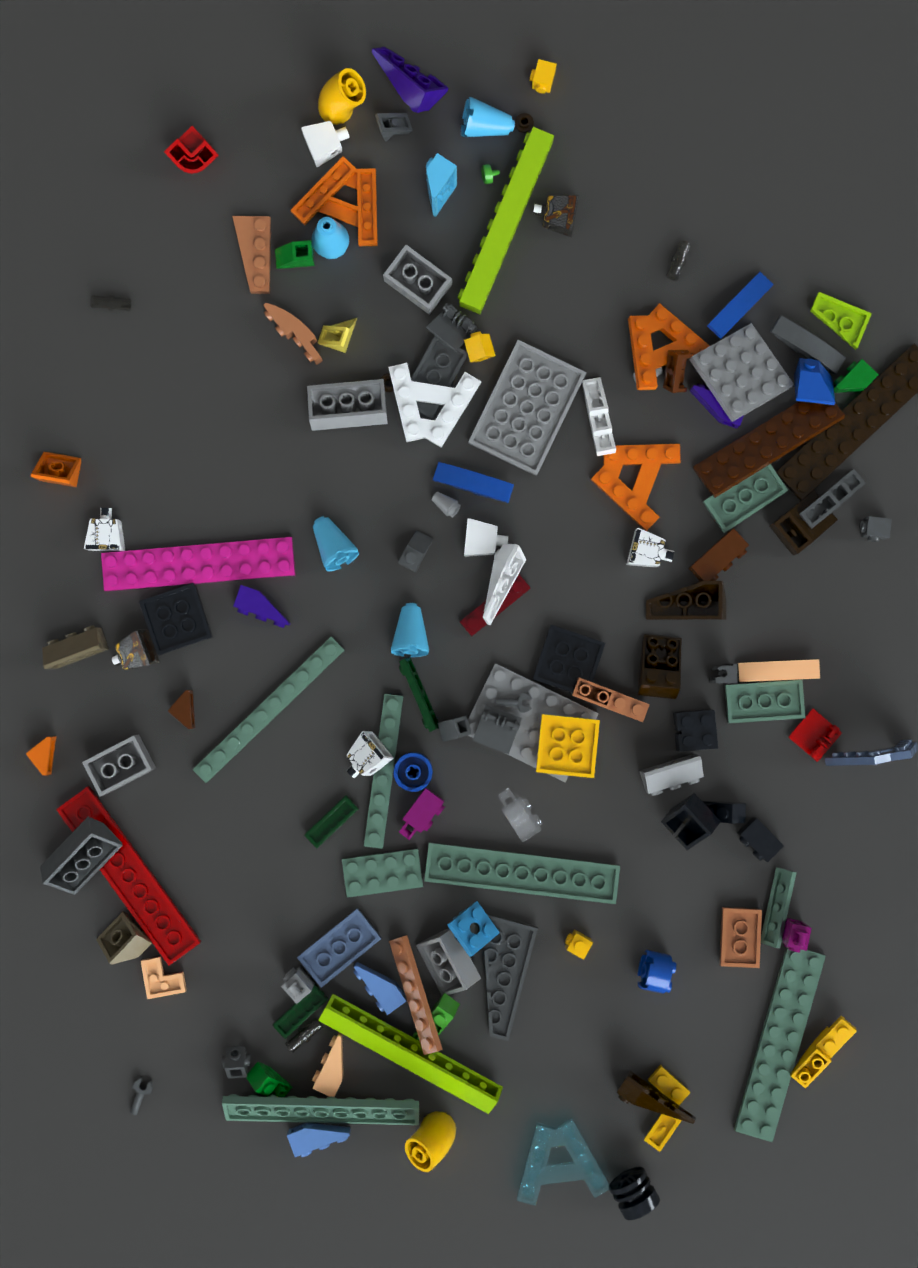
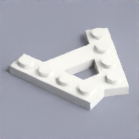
[388,363,481,448]

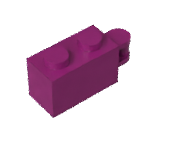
[399,787,445,840]
[782,918,812,953]

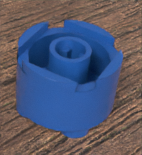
[394,752,433,792]
[638,950,676,993]

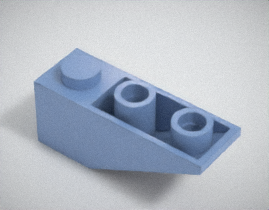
[354,962,407,1015]
[287,1123,351,1157]

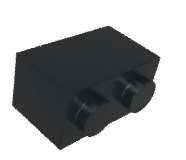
[737,817,784,862]

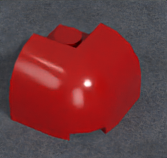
[164,125,219,174]

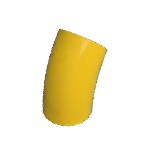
[318,68,366,125]
[405,1111,456,1172]

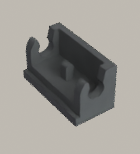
[709,664,737,683]

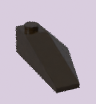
[646,581,726,620]
[616,1070,696,1124]

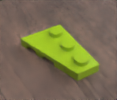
[810,292,872,350]

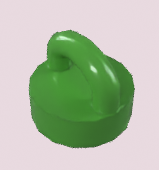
[481,164,500,185]

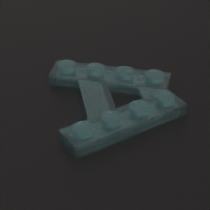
[517,1118,609,1206]

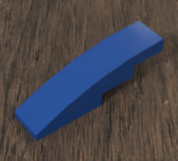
[707,272,774,339]
[433,462,514,503]

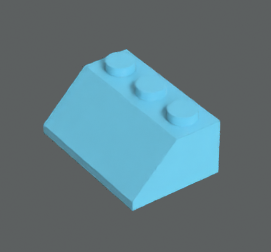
[426,153,457,217]

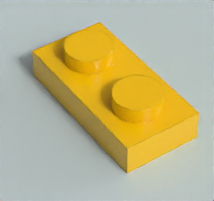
[648,1065,690,1105]
[644,1114,682,1152]

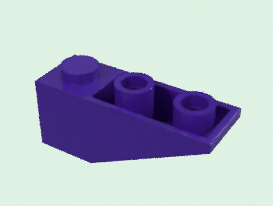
[690,384,744,429]
[233,585,291,628]

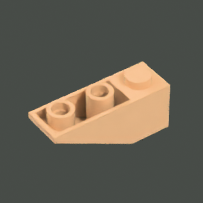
[312,1032,344,1097]

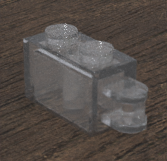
[498,788,543,842]

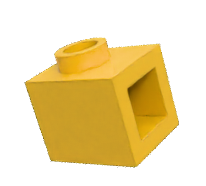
[529,59,557,93]
[464,331,496,362]
[565,929,593,960]

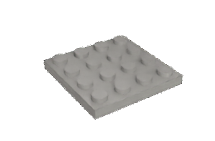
[689,323,794,422]

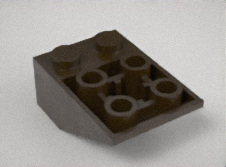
[769,490,838,555]
[638,634,682,699]

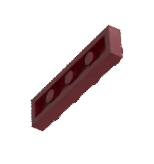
[460,574,531,637]

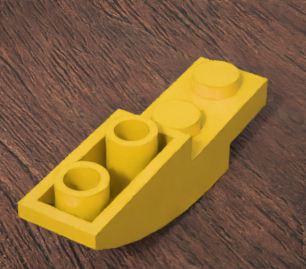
[790,1016,857,1089]

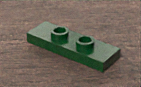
[304,795,359,849]
[272,984,328,1039]

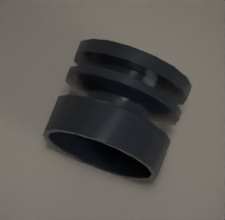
[608,1167,660,1220]

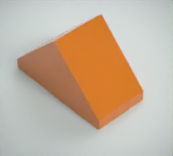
[26,736,56,776]

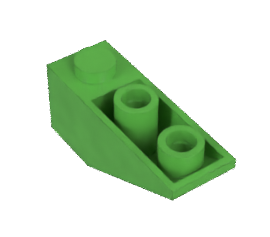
[412,993,460,1041]

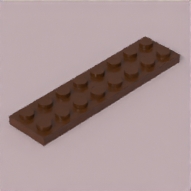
[693,401,845,498]

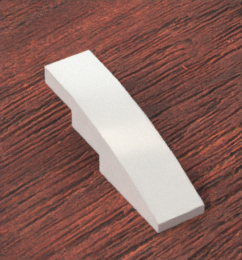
[582,377,616,456]

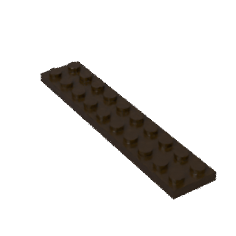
[776,343,918,501]

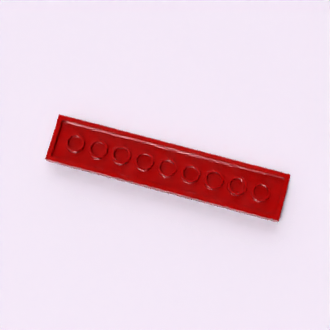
[56,786,201,966]

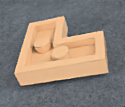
[141,956,187,999]

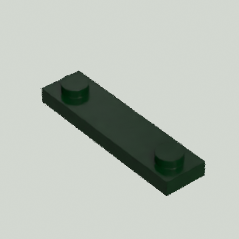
[399,657,439,732]

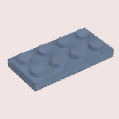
[297,908,382,988]

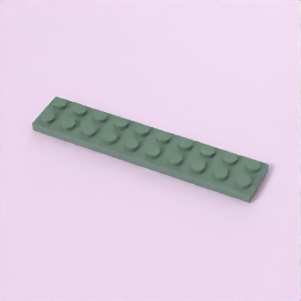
[424,842,620,904]
[734,947,826,1142]
[222,1094,419,1125]

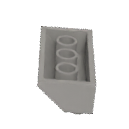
[307,379,388,431]

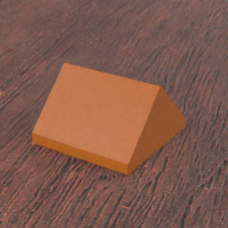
[31,452,81,487]

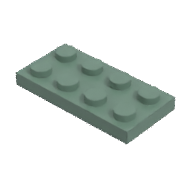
[703,464,788,533]
[725,680,805,723]
[342,848,423,898]

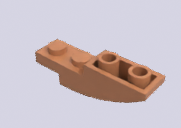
[263,303,323,365]
[572,677,650,722]

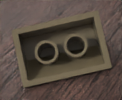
[42,625,109,669]

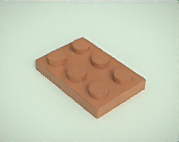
[720,907,762,968]

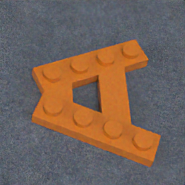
[290,156,378,246]
[628,303,710,390]
[591,444,681,531]

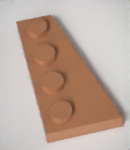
[232,216,271,294]

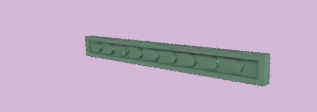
[193,636,345,783]

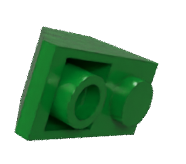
[275,240,315,269]
[833,359,879,393]
[246,1062,292,1097]

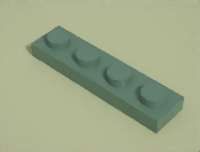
[761,867,797,948]

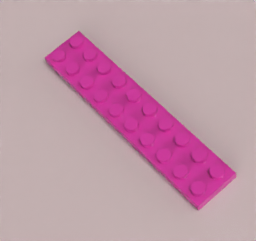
[101,537,296,591]

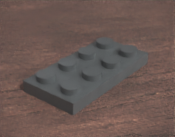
[411,335,468,420]

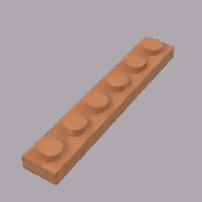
[389,935,443,1055]

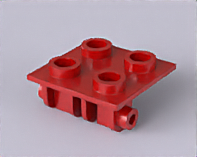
[788,708,842,762]

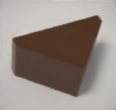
[168,690,195,729]

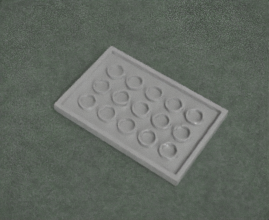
[468,340,587,476]
[468,663,599,783]

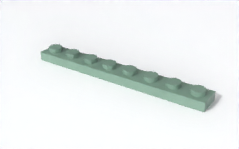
[364,694,404,849]

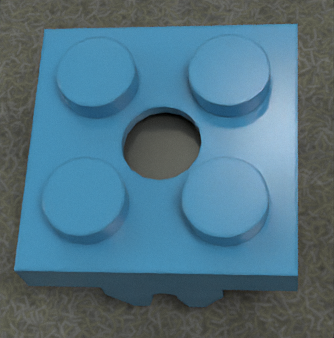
[447,901,500,957]

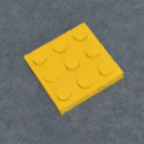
[536,714,600,778]

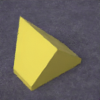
[318,318,357,353]

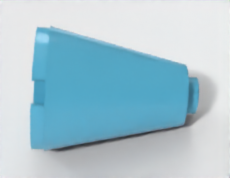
[461,97,515,137]
[312,217,350,259]
[313,516,359,571]
[391,603,429,657]

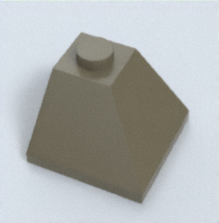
[96,911,152,965]

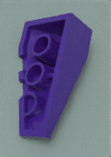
[371,47,449,113]

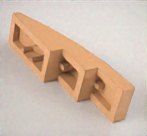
[738,659,820,682]

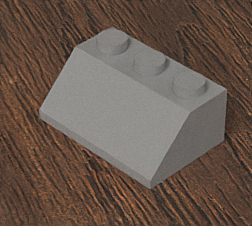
[639,754,704,796]
[416,929,481,995]

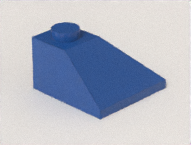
[794,358,835,405]

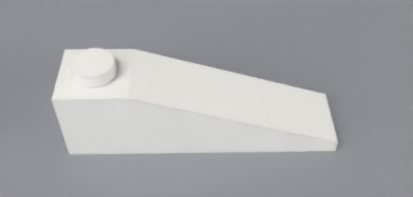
[483,544,526,625]

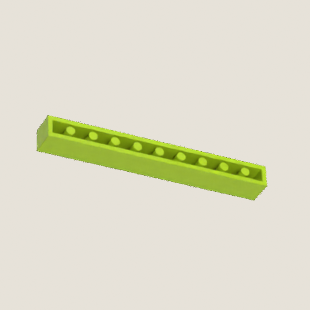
[457,127,554,315]
[318,994,503,1114]

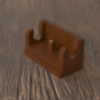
[663,350,692,393]

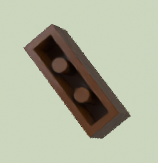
[688,528,749,582]

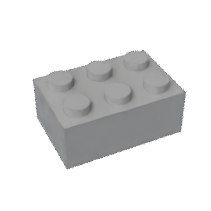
[383,245,452,315]
[82,734,156,797]

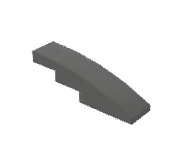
[770,316,846,374]
[799,469,866,529]

